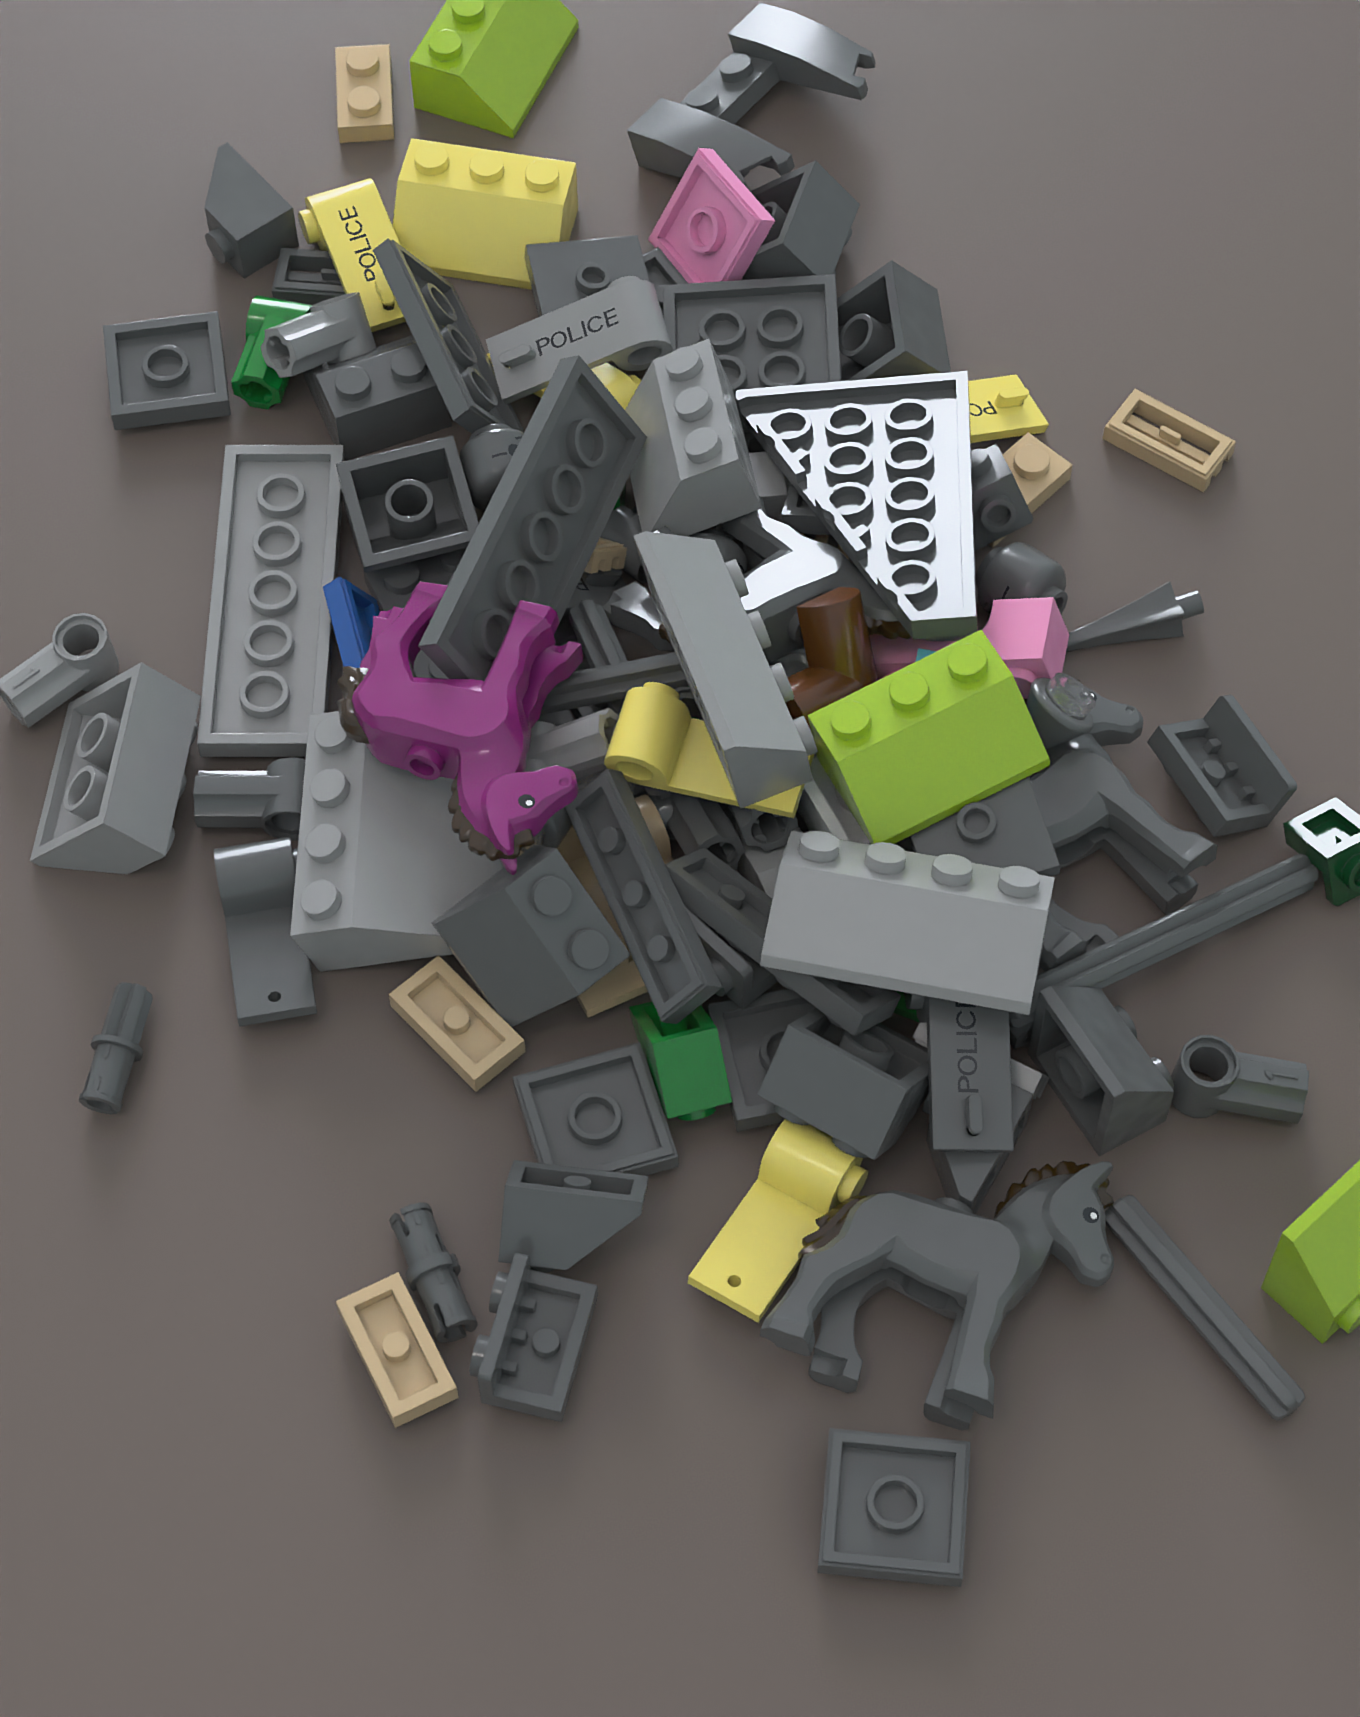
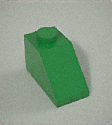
[629,1001,732,1121]

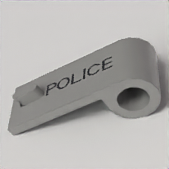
[486,276,673,404]

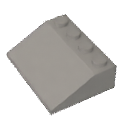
[290,711,504,972]

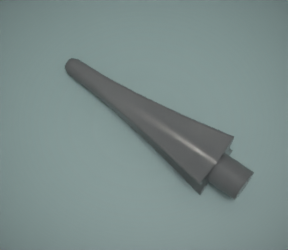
[1066,581,1204,652]

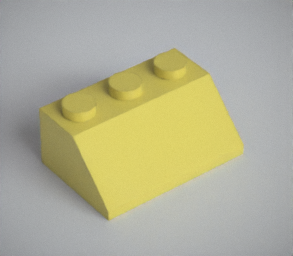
[393,138,578,290]

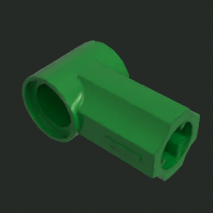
[231,295,312,410]

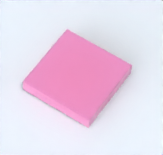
[648,148,775,284]

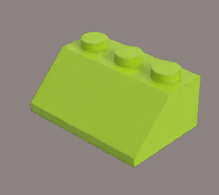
[409,0,579,138]
[807,629,1050,844]
[1261,1160,1360,1344]

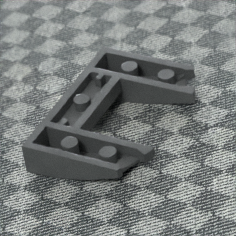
[627,3,876,189]

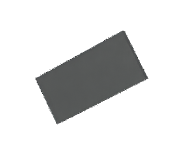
[373,238,524,434]

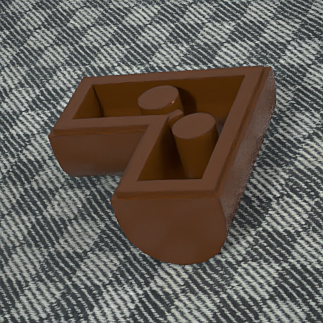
[785,587,878,730]

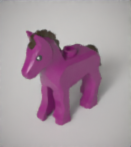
[336,581,583,875]

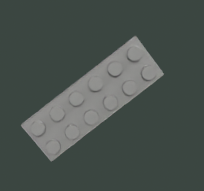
[197,445,346,757]

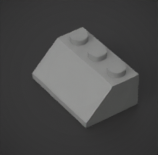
[625,339,762,536]
[30,662,201,875]

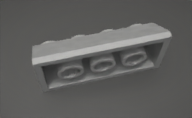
[633,531,818,809]
[760,831,1055,1015]

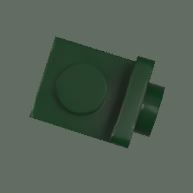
[1283,797,1360,906]

